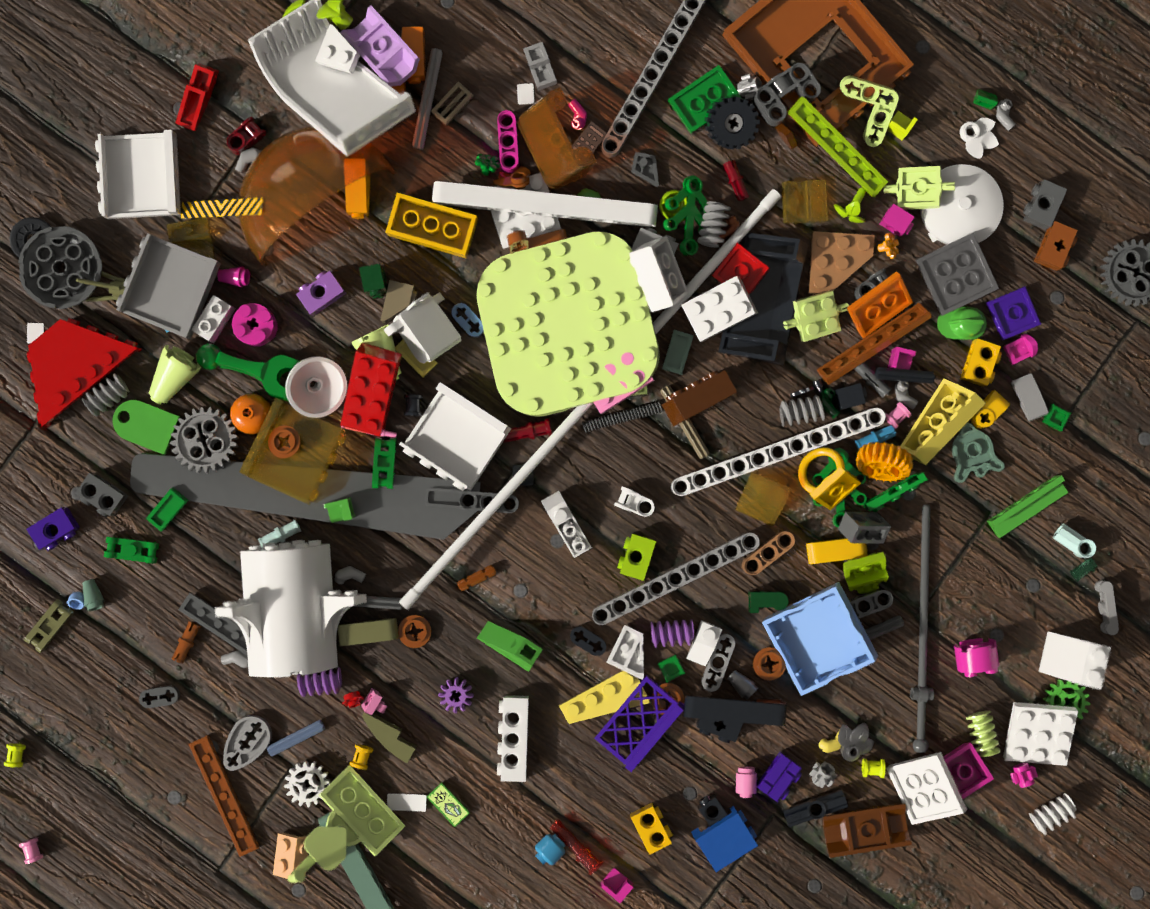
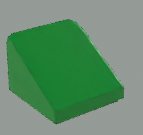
[973,89,998,110]

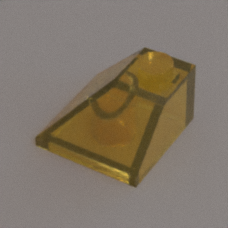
[735,472,792,526]

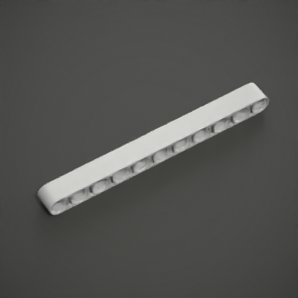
[432,181,658,227]
[671,408,886,496]

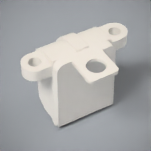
[384,292,461,363]

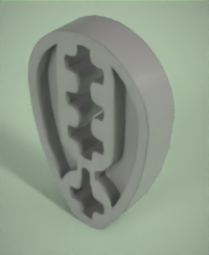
[223,715,272,771]

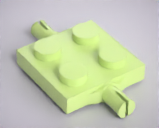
[883,166,955,210]
[783,291,849,342]

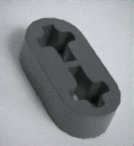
[139,685,180,708]

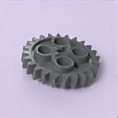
[1100,239,1150,307]

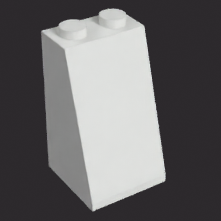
[1039,632,1111,689]

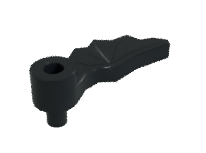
[790,379,824,398]

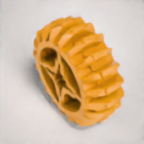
[856,442,913,482]

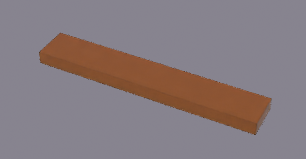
[817,303,932,385]
[188,735,260,857]

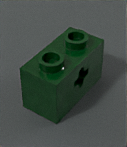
[359,263,388,299]

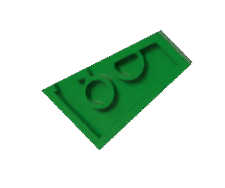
[863,472,928,512]

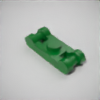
[372,437,397,489]
[104,536,160,564]

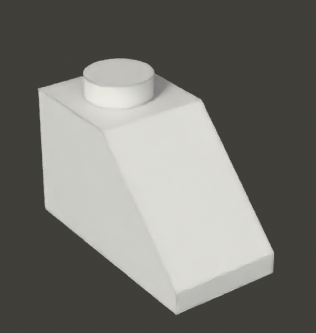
[686,620,722,666]

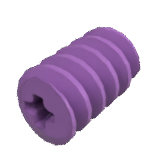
[651,619,694,648]
[297,667,342,697]

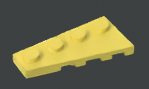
[559,670,651,724]

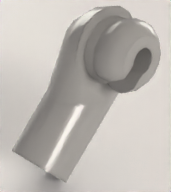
[235,148,263,173]
[221,650,248,668]

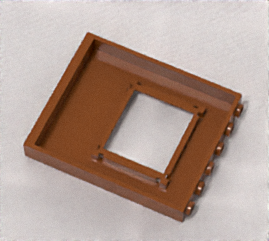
[722,0,914,147]

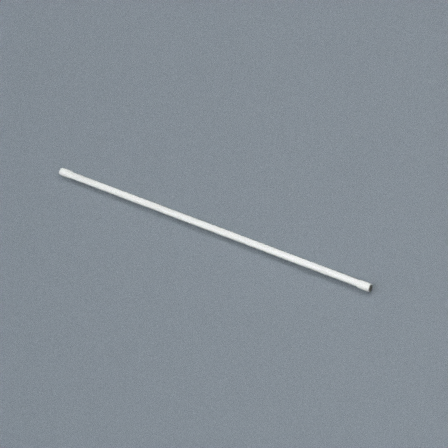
[399,189,781,610]

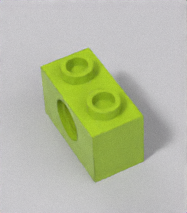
[617,534,656,581]

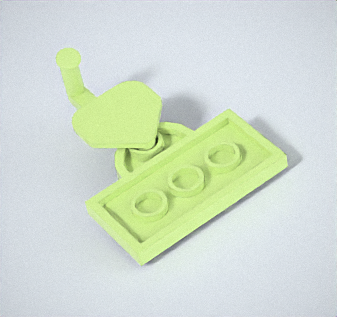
[288,765,405,883]

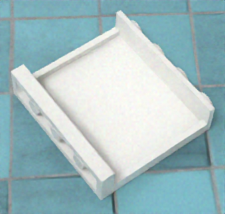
[95,130,181,219]
[399,382,511,491]

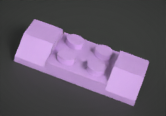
[340,5,419,87]

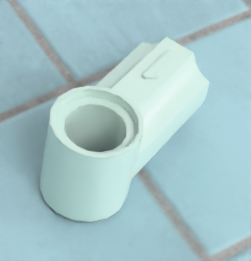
[1053,523,1096,558]

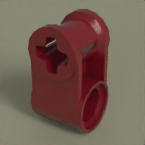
[227,116,267,155]

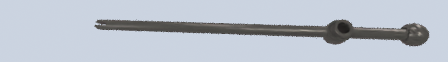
[910,505,934,753]

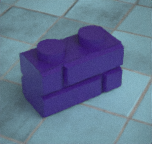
[757,752,802,802]

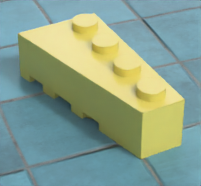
[901,379,986,465]

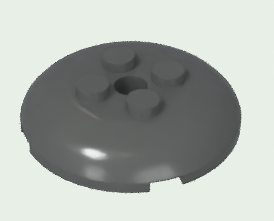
[18,226,102,309]

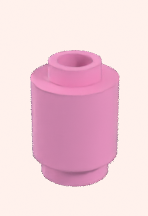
[736,766,757,798]

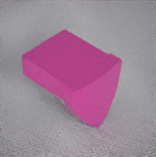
[1003,334,1038,365]

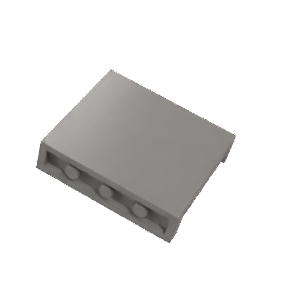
[116,233,221,339]

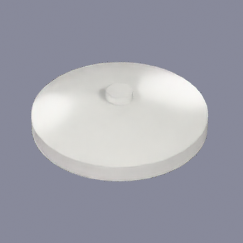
[920,164,1003,245]

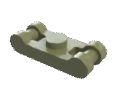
[24,599,74,653]

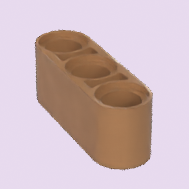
[742,531,795,575]

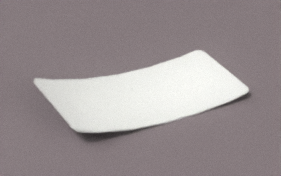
[387,794,426,812]

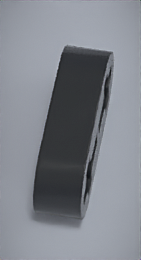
[570,626,606,656]

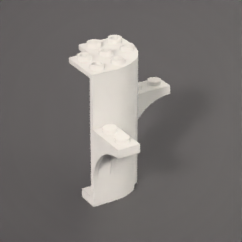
[215,540,367,677]

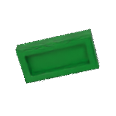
[146,487,189,532]

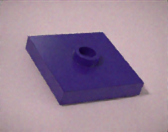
[986,286,1041,340]

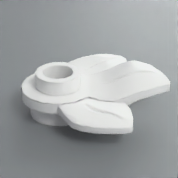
[960,118,999,159]

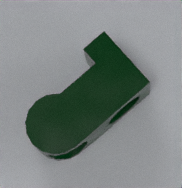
[748,591,789,613]

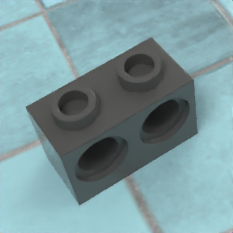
[76,473,129,517]
[838,512,891,543]

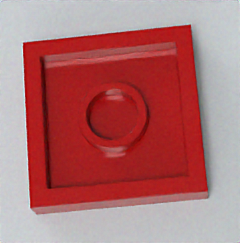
[712,243,771,295]

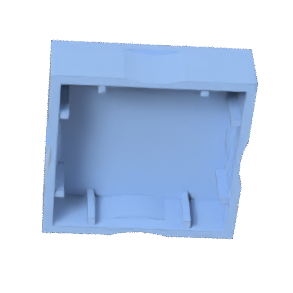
[762,582,878,696]

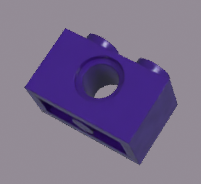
[26,507,80,551]

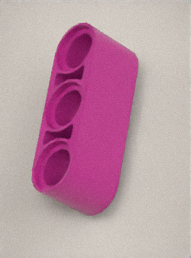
[497,110,519,173]

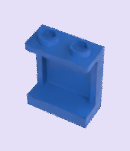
[691,806,758,872]

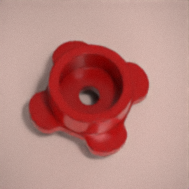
[342,691,364,708]

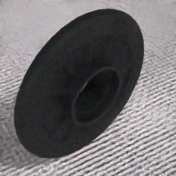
[9,217,51,257]

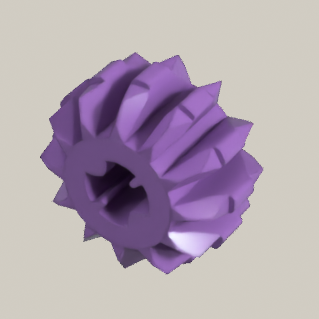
[438,677,474,713]

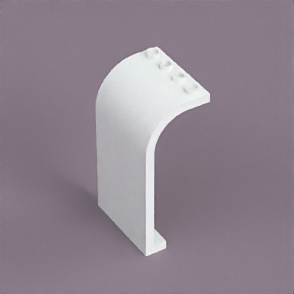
[248,0,415,156]

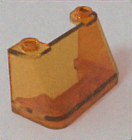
[518,87,597,189]

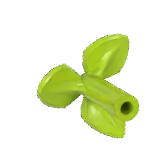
[834,188,866,223]

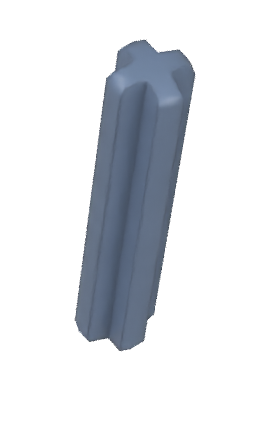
[267,720,325,756]

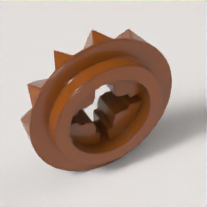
[268,425,301,459]
[398,615,431,648]
[753,647,786,680]
[652,683,685,715]

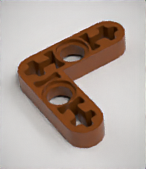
[507,229,568,254]

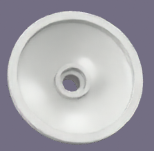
[285,356,347,418]

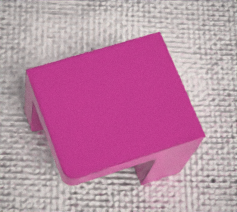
[888,347,917,370]
[601,868,634,903]

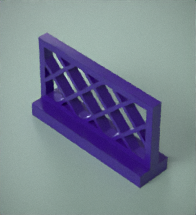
[594,676,684,772]

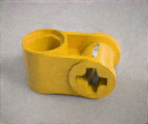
[971,390,1010,429]

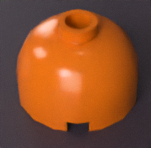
[230,393,273,434]

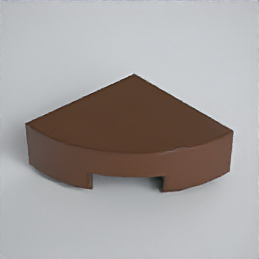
[775,123,798,150]

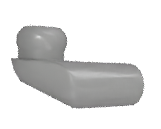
[996,99,1016,131]
[895,381,918,410]
[334,566,366,584]

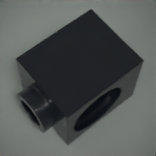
[834,383,867,410]
[697,794,728,826]

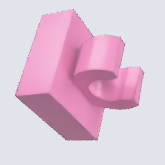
[361,688,387,715]

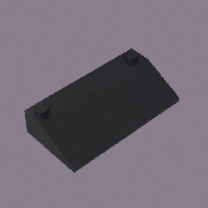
[718,233,809,365]

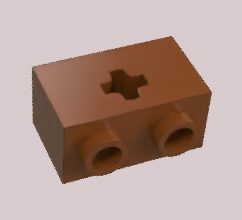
[1034,221,1078,271]

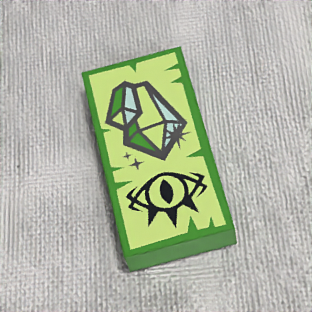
[427,782,470,827]

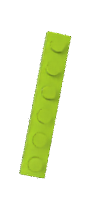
[787,97,888,197]

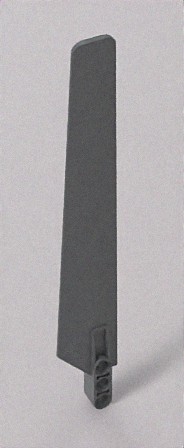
[130,453,519,540]

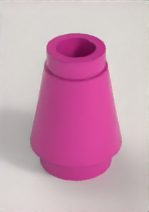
[218,267,250,287]

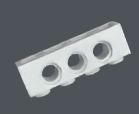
[497,695,529,782]

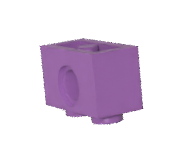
[296,271,346,316]

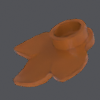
[493,166,531,189]

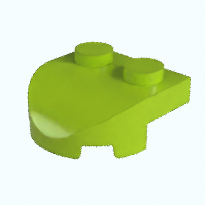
[843,552,889,594]

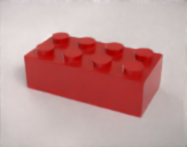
[340,342,402,437]

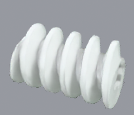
[1029,793,1076,835]

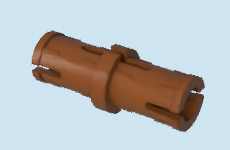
[171,621,201,664]

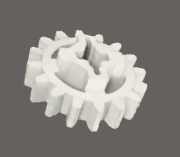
[284,761,330,807]

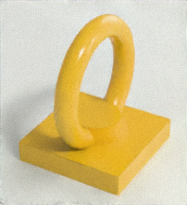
[798,447,861,511]

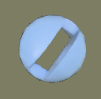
[67,591,84,610]

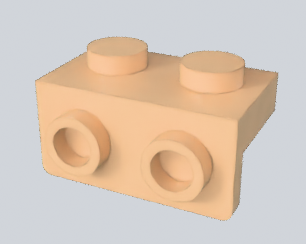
[273,833,308,879]

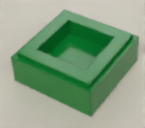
[1042,404,1071,432]
[658,654,685,682]

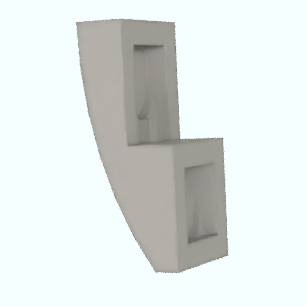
[523,42,557,91]
[1011,374,1048,422]

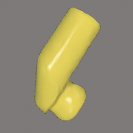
[819,731,842,753]

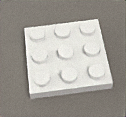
[491,172,561,250]
[1003,702,1078,766]
[886,752,967,825]

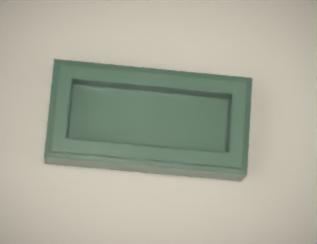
[662,330,694,375]

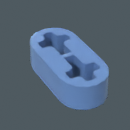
[452,303,484,338]

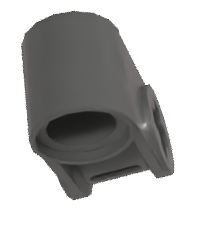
[854,267,888,300]

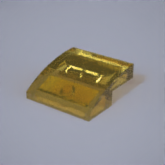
[782,180,828,224]
[167,217,215,260]

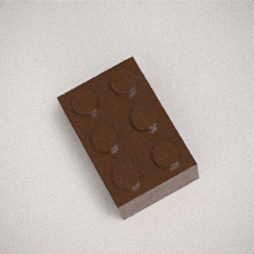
[662,370,737,427]

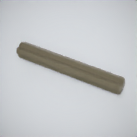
[660,385,709,459]

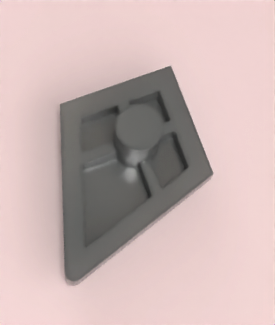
[631,152,659,187]

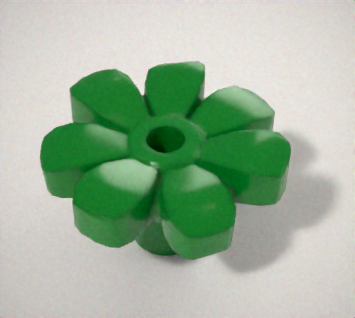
[475,154,501,176]

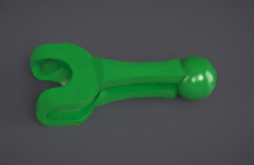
[196,344,300,402]

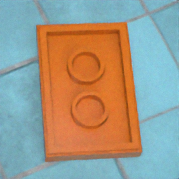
[847,271,913,339]

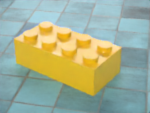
[386,193,478,259]

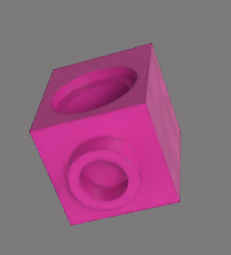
[879,204,914,237]

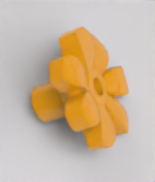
[878,233,899,259]

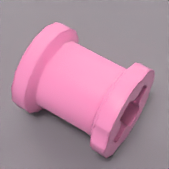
[885,402,911,429]
[19,838,44,864]

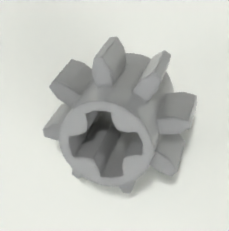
[737,74,763,101]
[809,761,837,788]

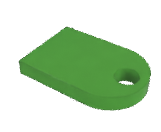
[113,400,181,455]

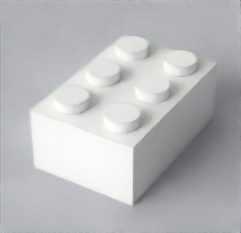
[629,236,689,312]
[682,276,758,342]

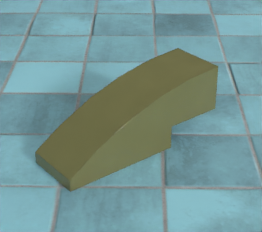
[362,712,417,763]

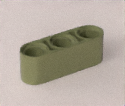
[338,618,399,646]

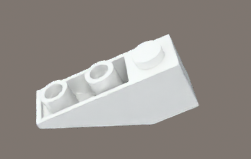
[541,491,592,558]

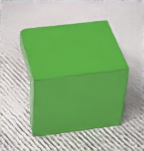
[323,497,355,523]

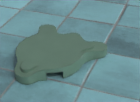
[952,423,1005,483]

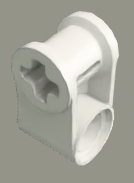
[614,486,655,517]

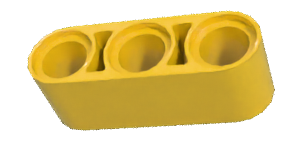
[806,538,868,564]

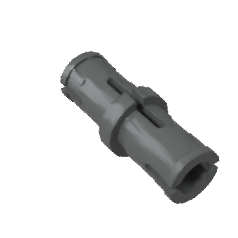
[854,362,892,398]

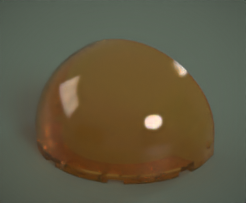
[238,126,396,267]

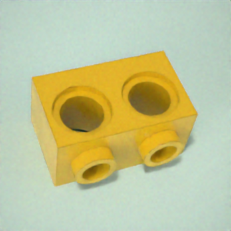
[960,338,1002,387]
[630,803,673,855]

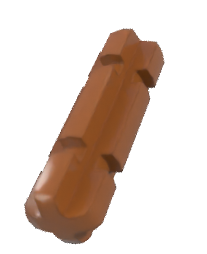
[457,565,496,591]

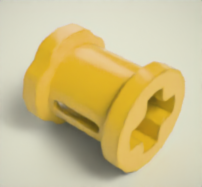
[349,744,373,770]

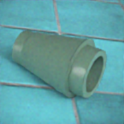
[82,579,105,611]

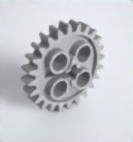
[170,407,239,474]

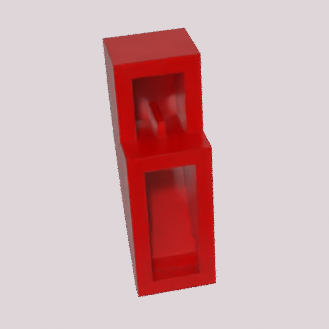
[175,63,219,131]

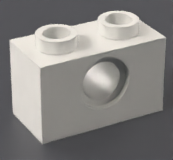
[192,295,236,343]

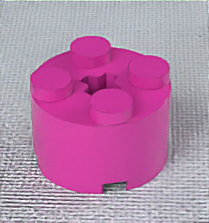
[232,303,278,347]
[954,638,999,677]

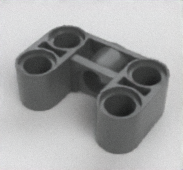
[754,63,821,126]

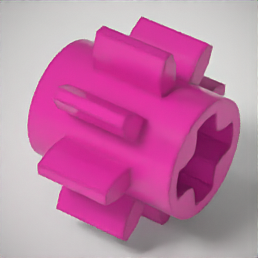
[1010,762,1038,788]

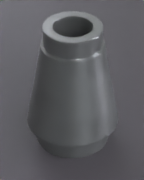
[727,670,758,700]

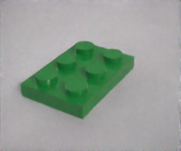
[668,65,742,134]

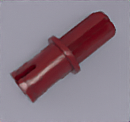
[723,160,749,201]

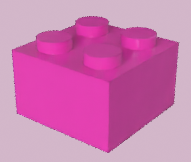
[943,743,994,799]

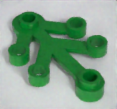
[663,175,708,256]
[812,448,867,528]

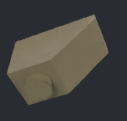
[381,280,418,323]

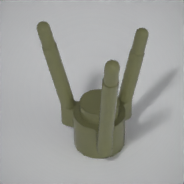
[76,272,125,302]

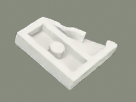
[315,24,360,74]
[606,625,644,680]

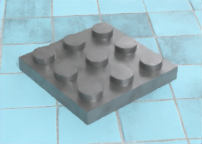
[915,233,999,316]

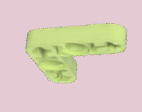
[840,76,899,147]

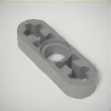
[701,633,735,692]

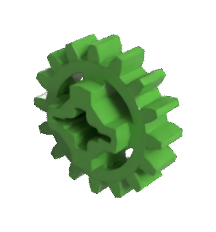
[1043,679,1090,720]

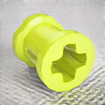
[4,743,26,768]
[862,758,886,778]

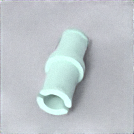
[258,520,301,547]

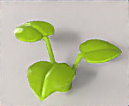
[282,0,353,30]

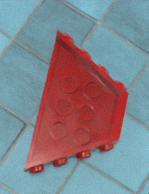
[27,318,143,428]

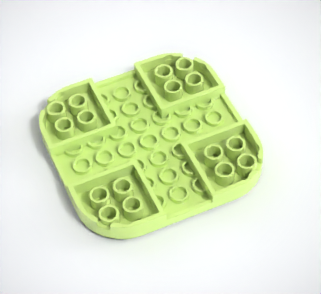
[477,232,660,416]

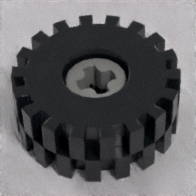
[704,96,760,150]

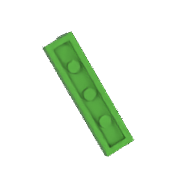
[987,475,1068,538]

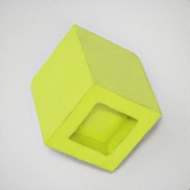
[887,111,918,140]

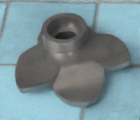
[838,723,874,762]

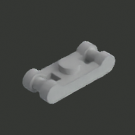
[1094,580,1119,635]

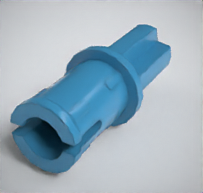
[855,425,896,451]

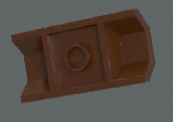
[822,803,912,858]

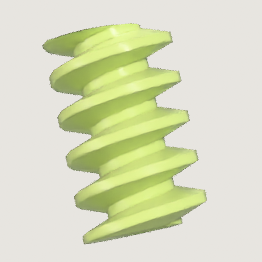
[966,711,1000,757]

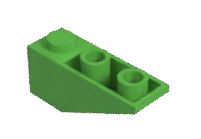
[477,621,543,672]

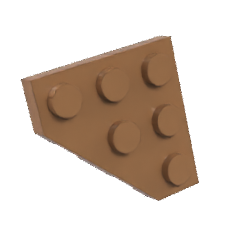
[808,231,875,294]

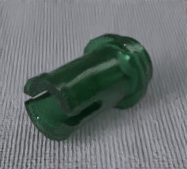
[1069,557,1098,582]

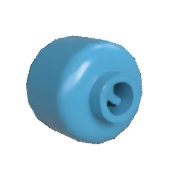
[535,834,566,865]

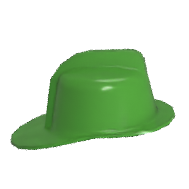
[937,307,987,340]

